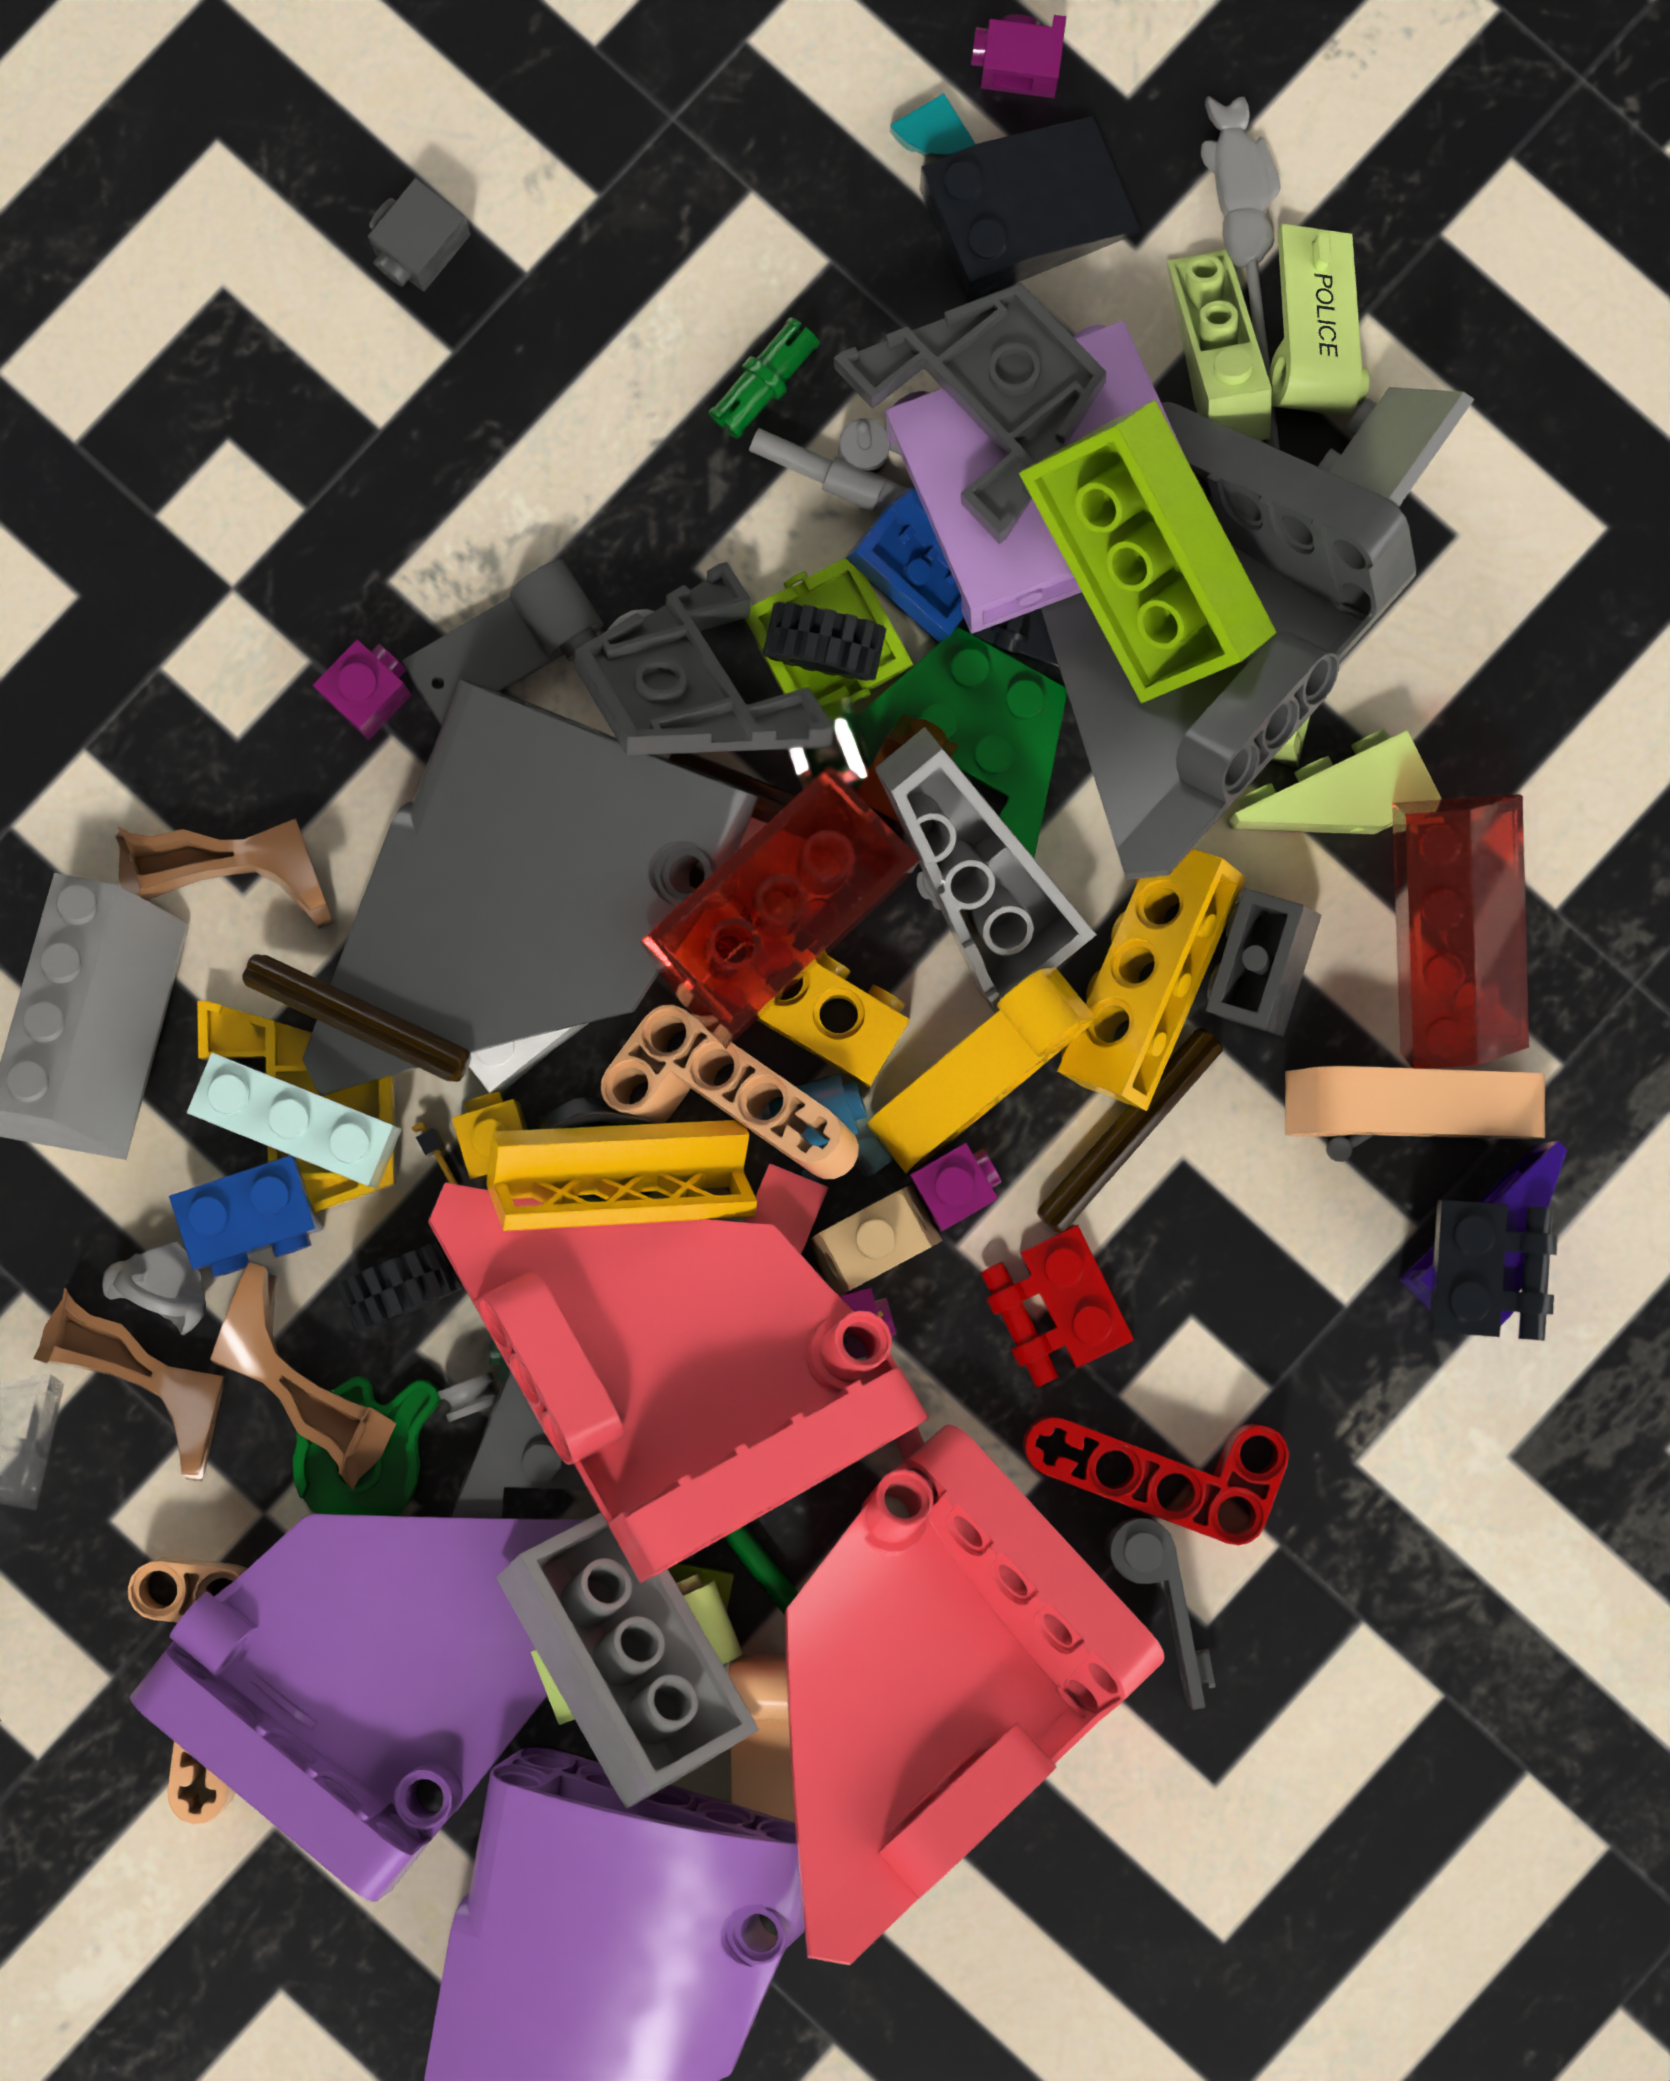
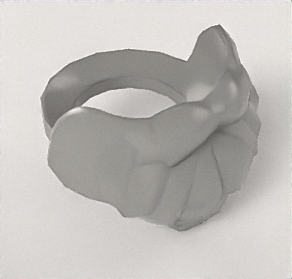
[102,1242,206,1335]

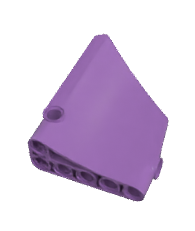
[130,1514,585,1902]

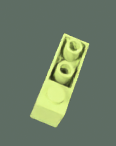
[1167,250,1272,441]
[1228,728,1442,834]

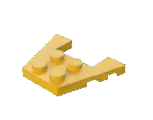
[197,1001,396,1214]

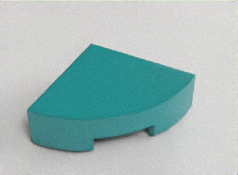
[890,93,976,158]

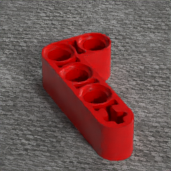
[1022,1416,1289,1546]

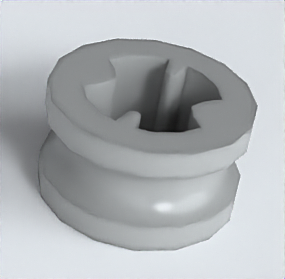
[438,1372,499,1422]

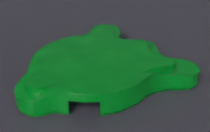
[279,1376,441,1516]

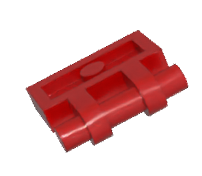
[980,1225,1134,1388]

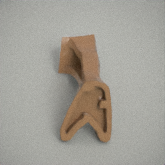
[115,818,333,929]
[210,1261,396,1490]
[33,1288,224,1482]

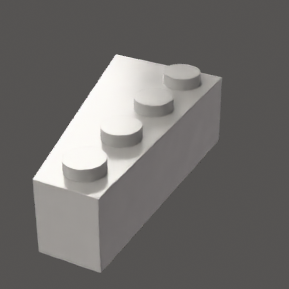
[875,727,1096,1014]

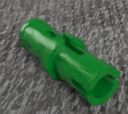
[708,317,820,439]

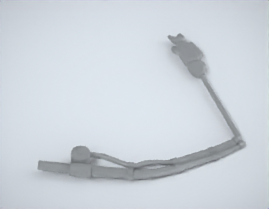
[749,96,1281,512]

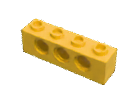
[1057,848,1246,1111]
[665,887,910,1089]

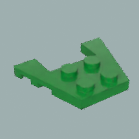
[812,627,1067,859]

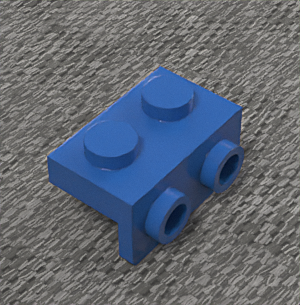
[846,487,964,642]
[169,1155,324,1278]

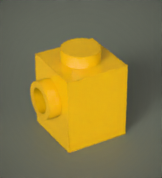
[452,1092,528,1182]

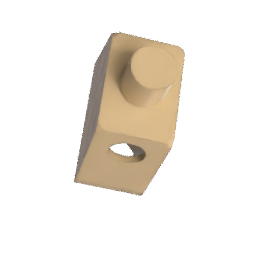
[807,1185,942,1296]

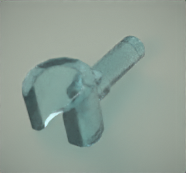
[800,1136,893,1181]

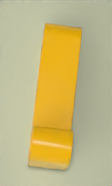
[867,967,1097,1174]

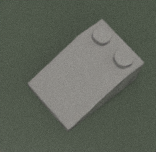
[1318,387,1474,507]

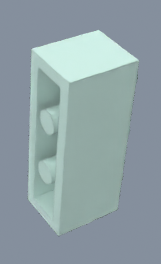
[187,1052,402,1188]

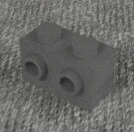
[1205,888,1322,1037]

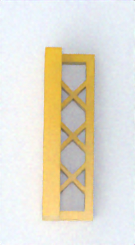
[486,1120,757,1231]

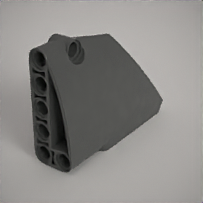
[1041,402,1416,880]
[302,679,759,1096]

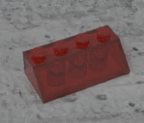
[640,766,920,1049]
[1392,794,1529,1069]

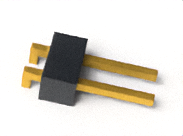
[411,1121,458,1185]

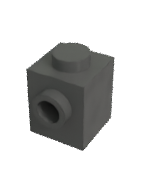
[368,178,471,292]

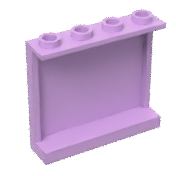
[885,321,1183,634]

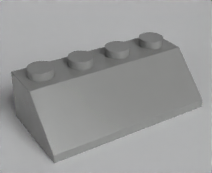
[0,873,188,1160]
[496,1513,759,1809]

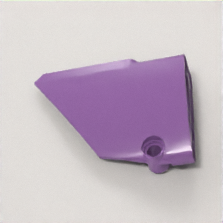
[424,1746,805,2081]

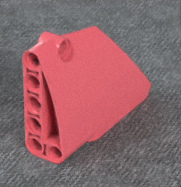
[428,1183,929,1583]
[785,1424,1165,1965]

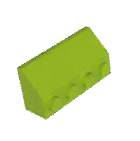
[1019,399,1277,703]

